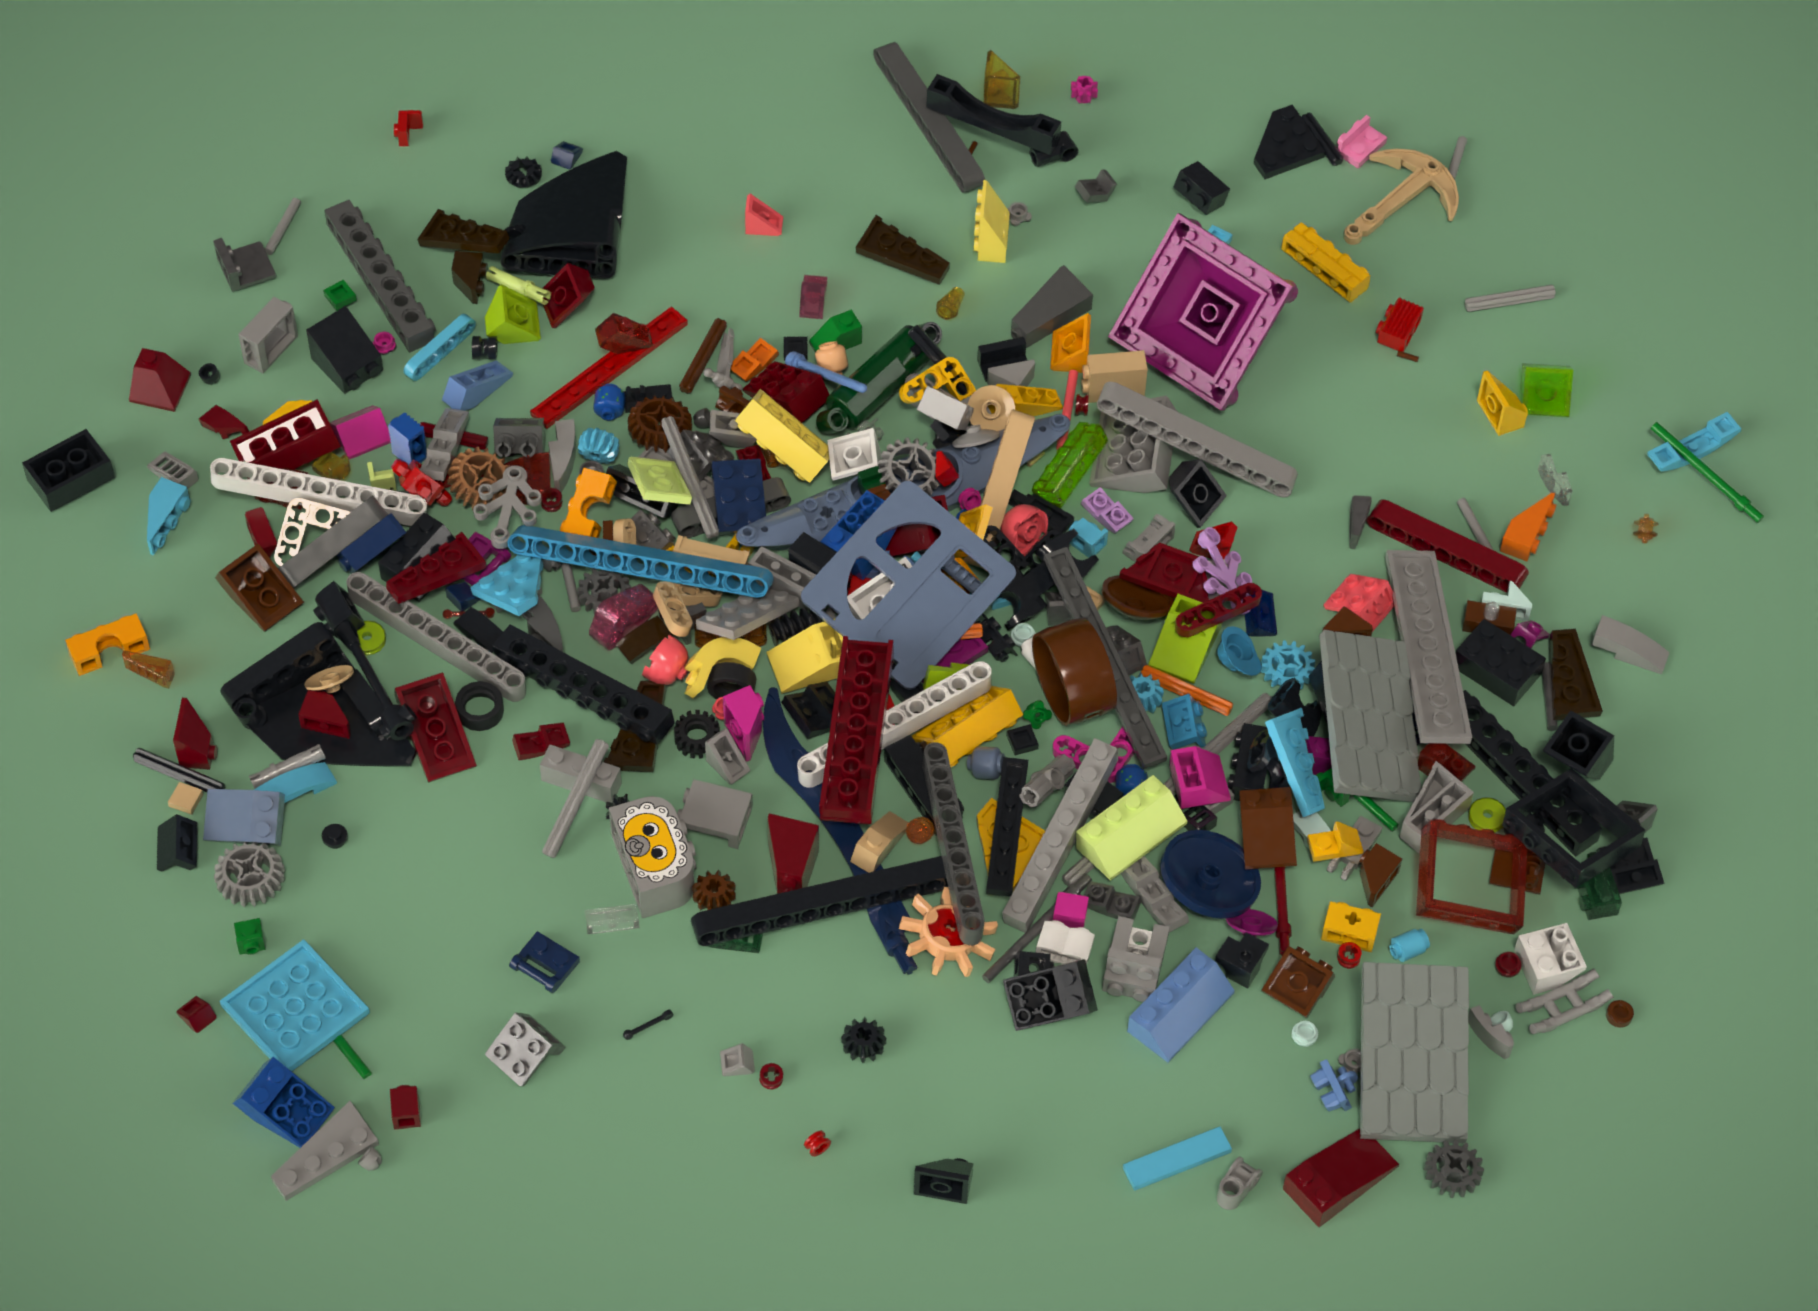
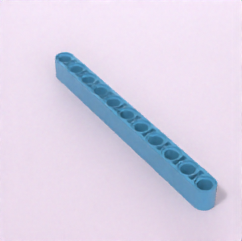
[508,525,774,598]

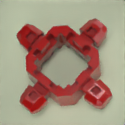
[391,459,452,506]

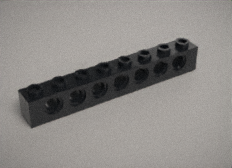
[492,624,675,745]
[1463,690,1602,857]

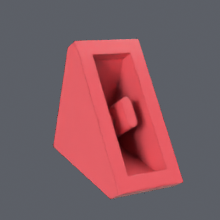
[745,193,783,236]

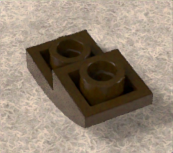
[615,615,673,664]

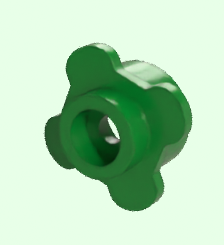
[1023,700,1052,729]

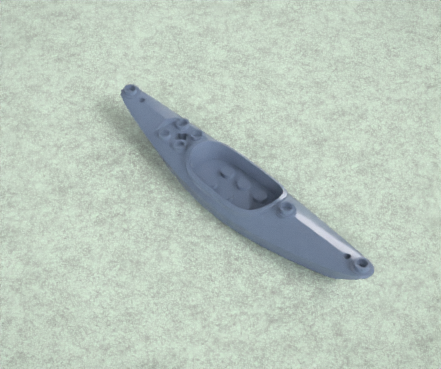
[736,414,1070,550]

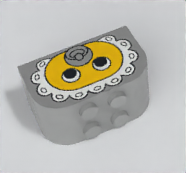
[609,796,696,919]

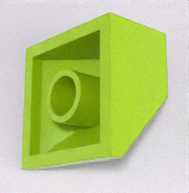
[485,284,541,344]

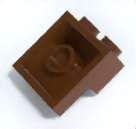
[1262,946,1335,1018]

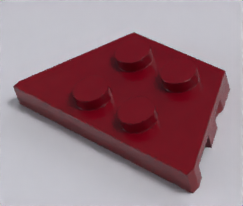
[1119,542,1209,603]

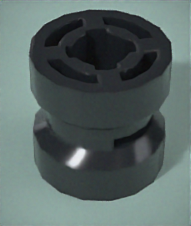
[472,336,498,360]

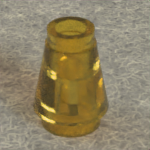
[936,287,965,320]

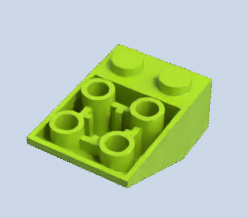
[1148,594,1222,684]

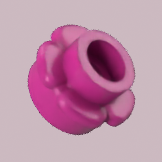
[373,332,396,354]
[958,487,982,510]

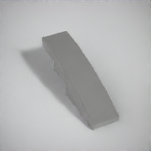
[420,408,469,481]
[1120,856,1189,932]

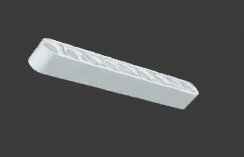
[210,458,427,526]
[797,661,991,788]

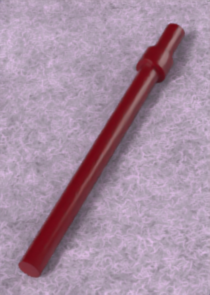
[1274,867,1292,956]

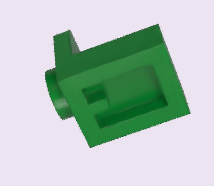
[1316,768,1350,807]
[234,918,266,955]

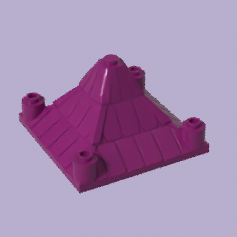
[1108,213,1298,411]

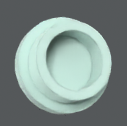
[1011,623,1036,647]
[1292,1021,1318,1047]

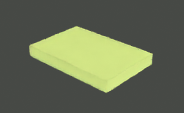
[627,457,692,505]

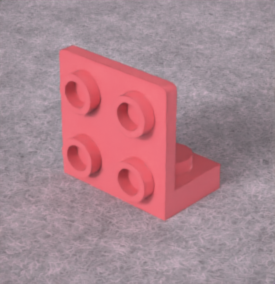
[1324,574,1394,632]

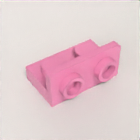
[1337,115,1387,169]

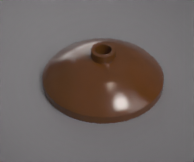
[1101,575,1174,620]

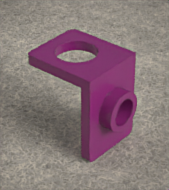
[1511,621,1550,649]

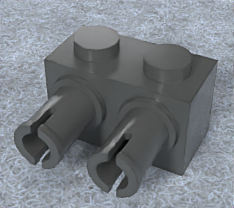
[493,418,545,457]

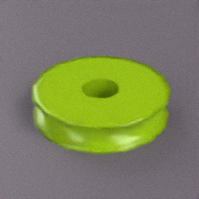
[357,620,386,655]
[1468,797,1506,834]

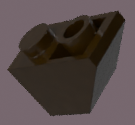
[451,251,488,304]

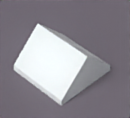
[827,428,882,480]

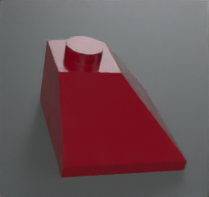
[543,263,595,328]
[129,348,191,412]
[173,697,217,770]

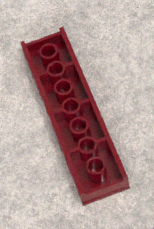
[819,636,894,824]

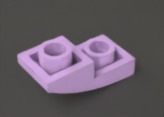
[1081,487,1134,533]

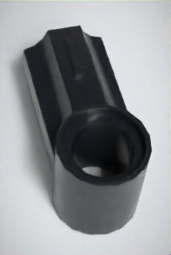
[1029,131,1079,167]

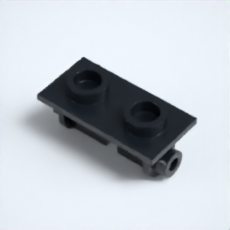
[975,613,1018,662]

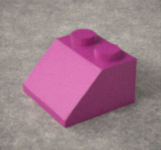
[723,685,764,762]

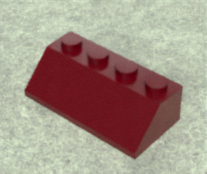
[230,399,341,479]

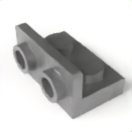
[631,509,676,550]

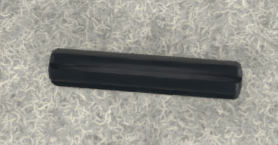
[1302,112,1344,166]

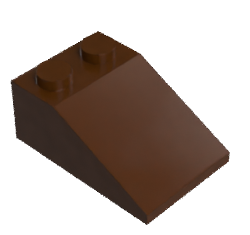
[215,544,304,632]
[1239,787,1297,869]

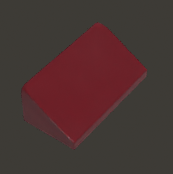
[245,507,277,558]

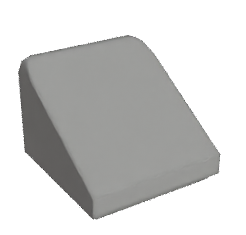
[720,1043,755,1077]

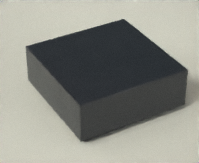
[784,337,807,361]
[1006,724,1039,756]

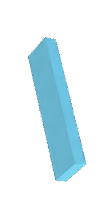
[1123,1126,1232,1191]

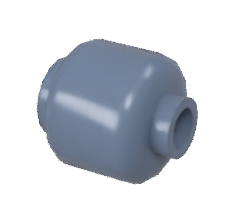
[967,747,1005,779]

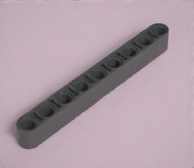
[873,41,985,193]
[922,742,985,945]

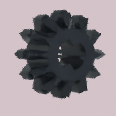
[841,1017,886,1063]

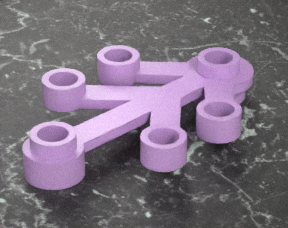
[1193,527,1252,615]

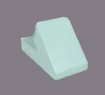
[1481,581,1532,621]

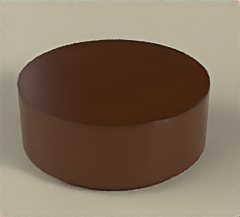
[1606,1000,1634,1028]

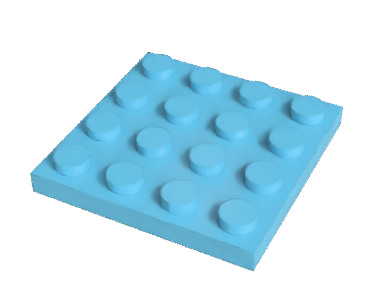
[220,939,370,1072]

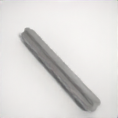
[542,739,609,858]

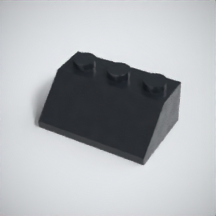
[378,513,456,602]

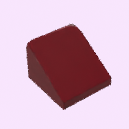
[176,996,216,1033]

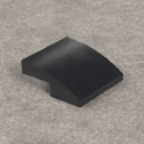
[781,681,835,739]
[1596,837,1665,895]

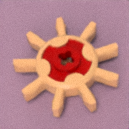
[899,887,998,977]

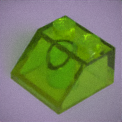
[1520,363,1573,417]

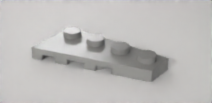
[271,1101,379,1201]

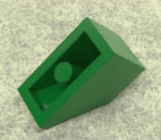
[809,309,862,352]

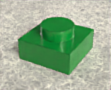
[323,279,357,311]

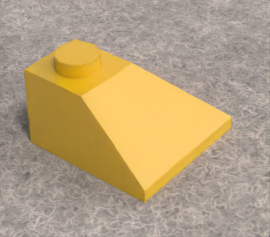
[1477,370,1528,436]

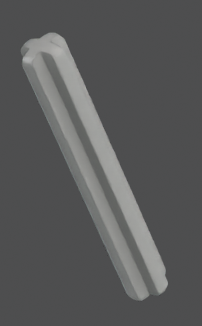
[1465,285,1556,312]

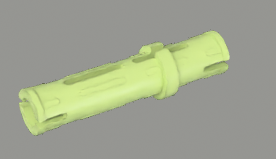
[486,266,551,305]

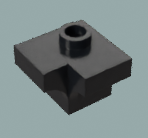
[1215,932,1269,989]

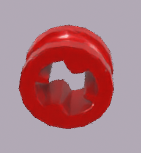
[1337,942,1362,969]
[804,1130,831,1157]

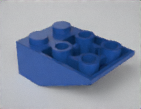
[820,490,897,580]
[233,1057,335,1148]

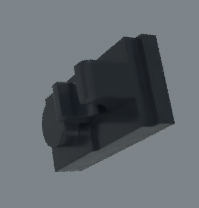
[624,384,672,413]

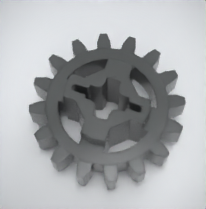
[577,568,631,617]
[1424,1140,1484,1198]

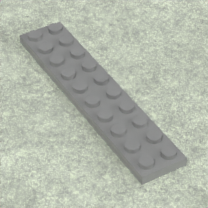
[1385,550,1472,744]

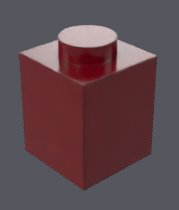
[390,1085,421,1130]

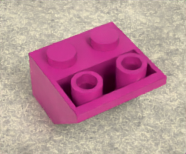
[1170,746,1231,809]

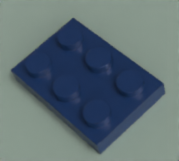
[711,459,766,535]

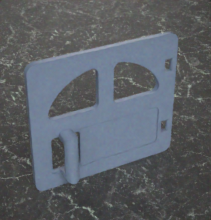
[801,481,1016,690]

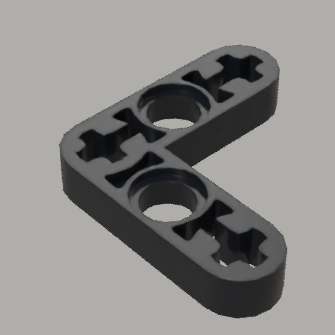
[983,525,1063,576]

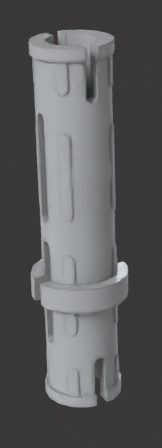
[249,744,326,789]

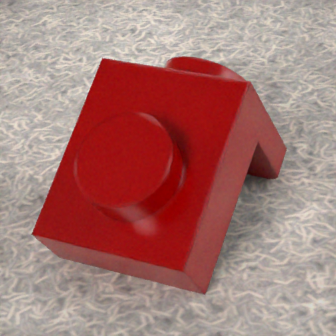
[394,110,423,146]

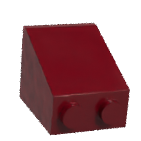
[768,813,819,894]

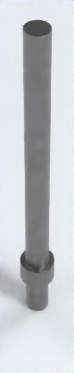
[982,874,1092,983]

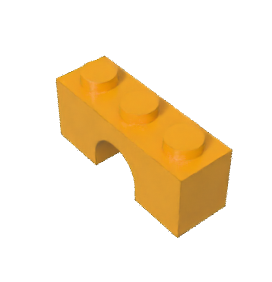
[560,468,617,538]
[65,613,150,676]

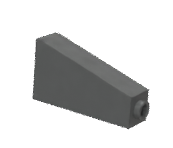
[1011,265,1093,348]

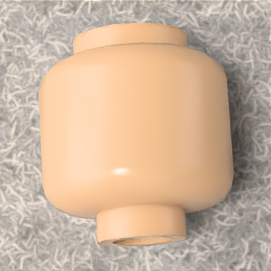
[815,341,848,375]

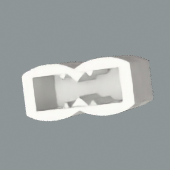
[1036,920,1095,965]

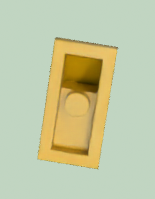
[1307,821,1364,862]

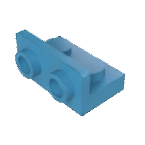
[1162,694,1207,750]

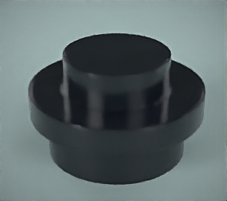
[322,824,348,849]

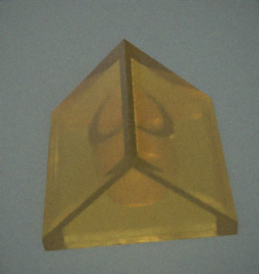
[984,50,1020,109]

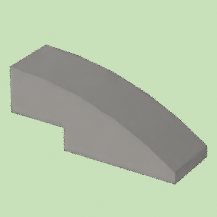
[548,419,576,493]
[1592,615,1669,674]

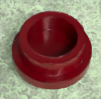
[1495,952,1522,977]

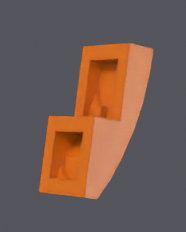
[730,338,779,382]

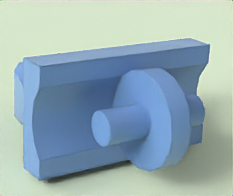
[1310,1059,1358,1112]

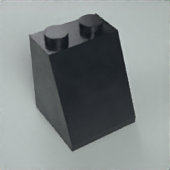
[306,306,383,394]
[1543,710,1614,780]

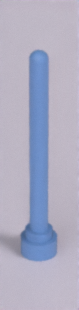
[785,351,867,393]

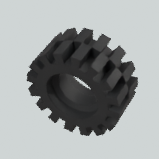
[674,710,720,759]

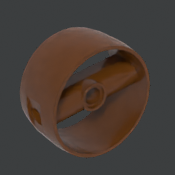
[1032,618,1117,726]

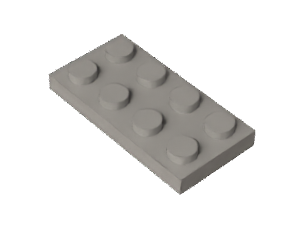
[696,589,799,640]

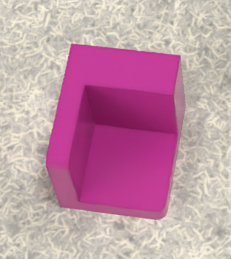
[1053,892,1089,928]

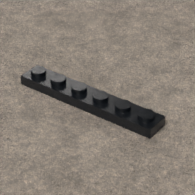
[986,757,1029,897]

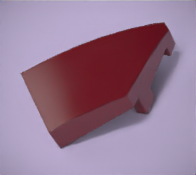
[199,405,249,439]

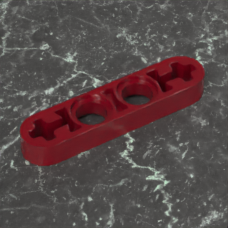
[1175,583,1262,637]

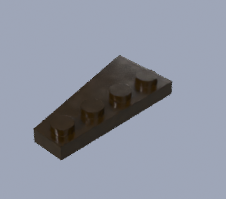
[417,209,509,253]
[856,215,950,285]
[1550,628,1603,720]
[604,681,667,772]

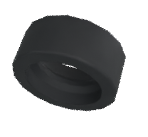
[707,662,757,699]
[455,681,504,731]

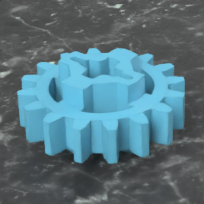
[1261,640,1316,689]

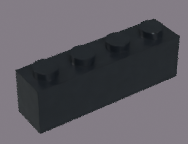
[884,735,964,836]

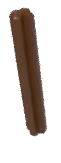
[679,318,727,394]

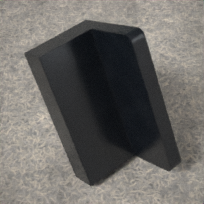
[977,336,1027,382]
[157,814,197,872]

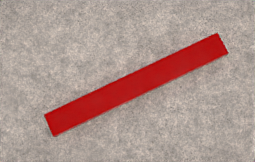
[530,306,688,430]

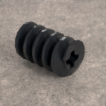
[769,608,822,647]

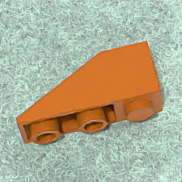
[1500,493,1557,561]

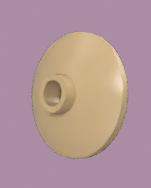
[968,385,1015,431]
[305,665,354,693]

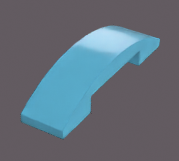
[1647,412,1741,471]
[254,762,337,803]

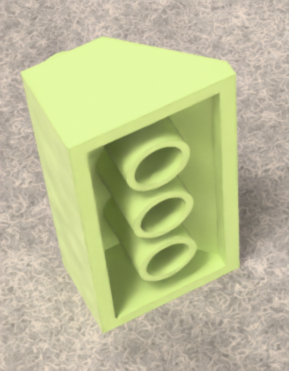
[1076,775,1187,881]

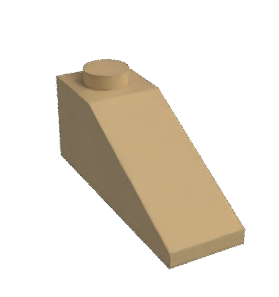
[850,811,911,873]

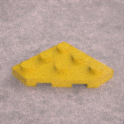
[976,798,1045,893]

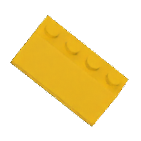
[912,686,1023,767]

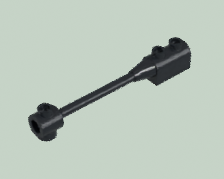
[313,581,418,740]

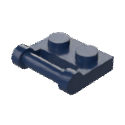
[509,931,580,993]

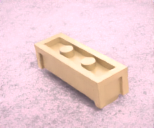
[673,535,750,580]

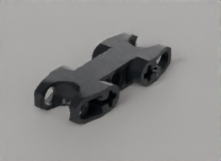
[997,528,1099,630]
[1247,677,1322,788]

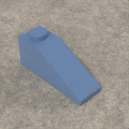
[442,360,513,411]

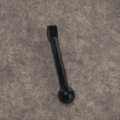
[623,1009,674,1040]

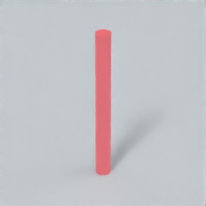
[1056,370,1078,451]

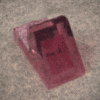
[799,275,828,319]

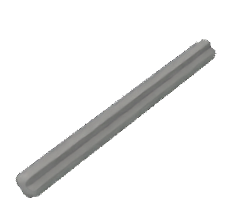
[661,416,719,539]

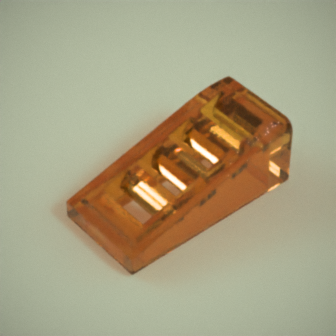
[122,650,175,689]

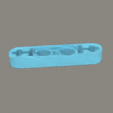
[404,314,476,381]

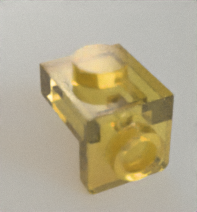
[312,452,351,480]

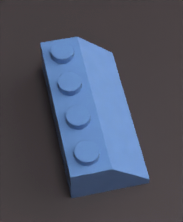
[1127,948,1235,1063]

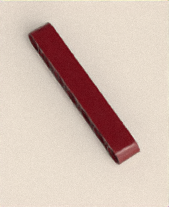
[1367,499,1529,593]

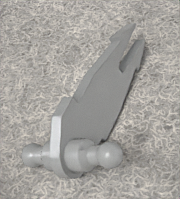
[703,328,742,391]

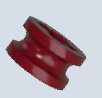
[1075,394,1089,416]
[541,488,563,512]
[759,1063,783,1090]

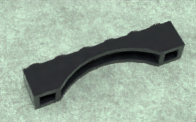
[926,74,1062,155]

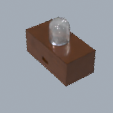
[1462,600,1517,635]

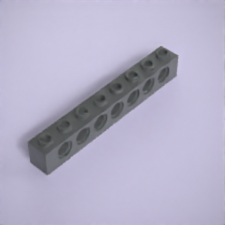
[324,199,436,353]

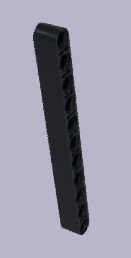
[690,856,963,946]

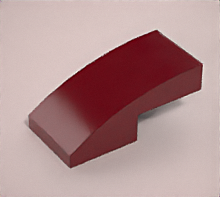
[512,722,570,761]

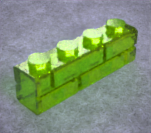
[1032,421,1108,508]

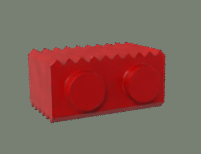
[1376,297,1424,352]

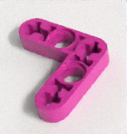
[1052,726,1135,783]

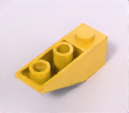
[988,384,1063,416]

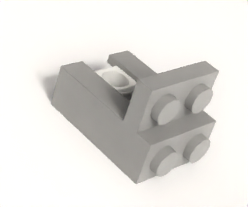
[1102,916,1170,1002]

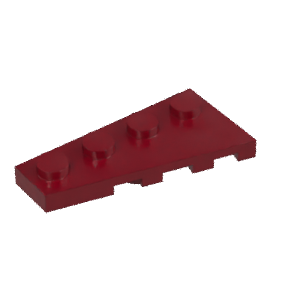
[386,532,486,604]

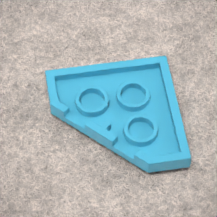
[470,554,543,616]

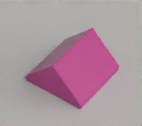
[329,405,391,460]

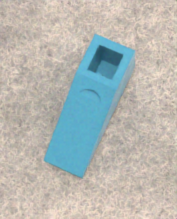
[147,477,191,556]

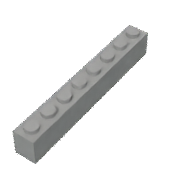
[1002,738,1118,933]

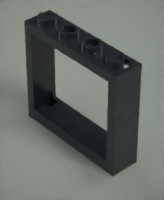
[1502,768,1645,888]

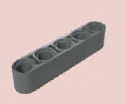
[671,477,791,539]
[278,495,388,588]

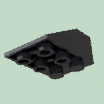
[1003,959,1098,1031]

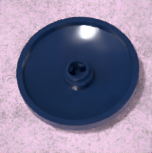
[1160,830,1261,919]

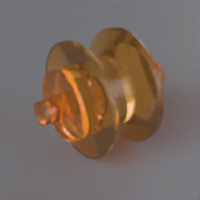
[1633,514,1659,543]
[906,817,934,844]

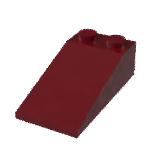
[394,672,477,783]
[1283,1128,1399,1227]

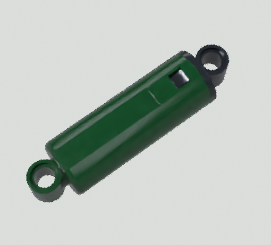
[816,322,942,434]

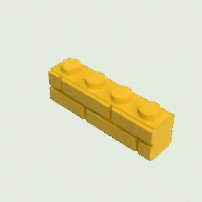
[1281,222,1371,303]

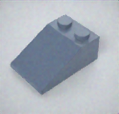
[203,789,285,846]

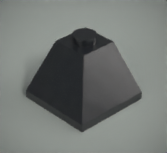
[1169,459,1227,528]
[914,1158,974,1204]

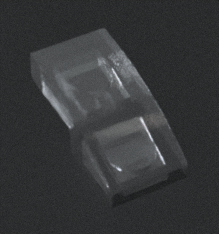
[1538,454,1572,506]

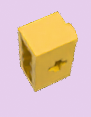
[1321,901,1381,953]

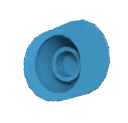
[1217,626,1262,676]

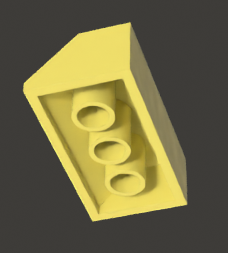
[735,389,829,483]

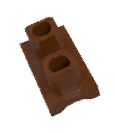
[715,385,751,413]

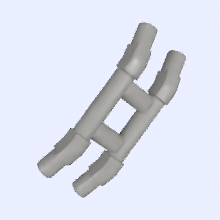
[1516,968,1614,1034]

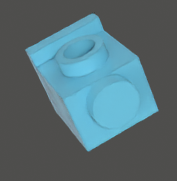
[1069,518,1108,558]

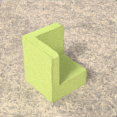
[367,462,397,491]

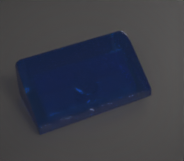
[1245,590,1277,637]

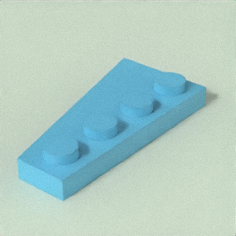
[1265,708,1325,817]

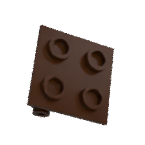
[1489,839,1545,894]

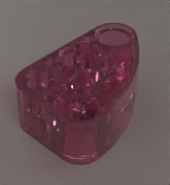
[589,584,658,650]

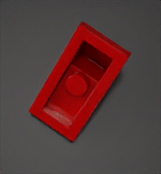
[1189,521,1238,559]

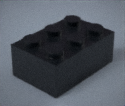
[22,429,115,512]
[1455,619,1546,707]

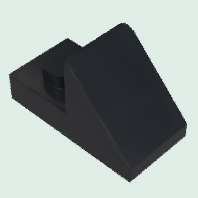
[930,419,967,449]

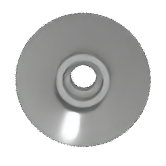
[952,425,1000,448]

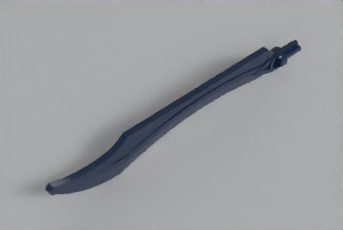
[763,687,918,975]

